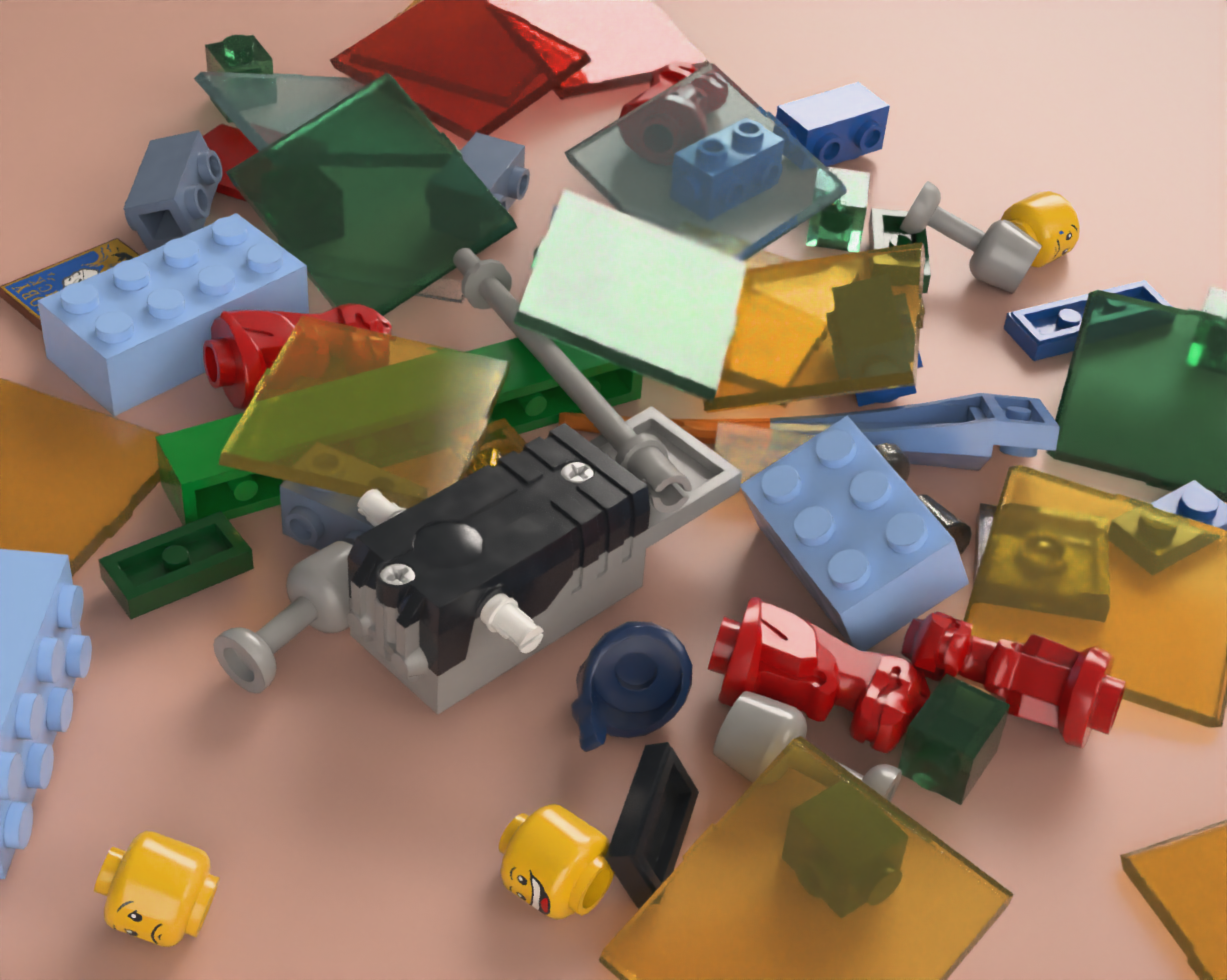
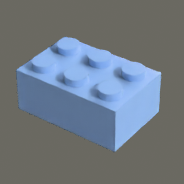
[740,415,969,651]

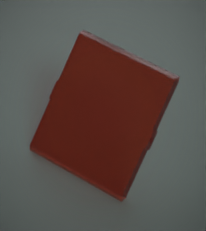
[330,0,592,141]
[477,0,711,100]

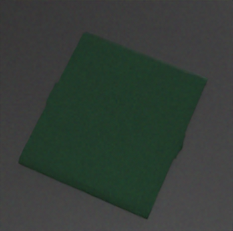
[226,73,518,316]
[513,189,747,403]
[1046,289,1227,503]

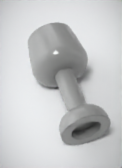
[900,181,1042,293]
[213,541,353,693]
[713,691,902,815]

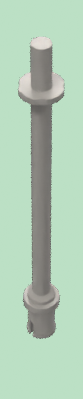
[453,248,692,513]

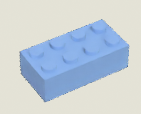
[37,213,309,416]
[0,549,92,879]

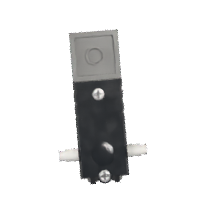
[346,406,742,715]

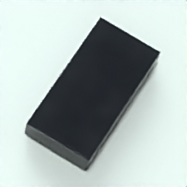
[605,742,699,909]

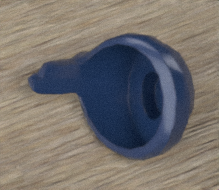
[571,621,692,752]

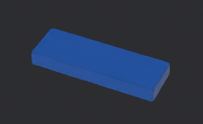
[1003,280,1177,361]

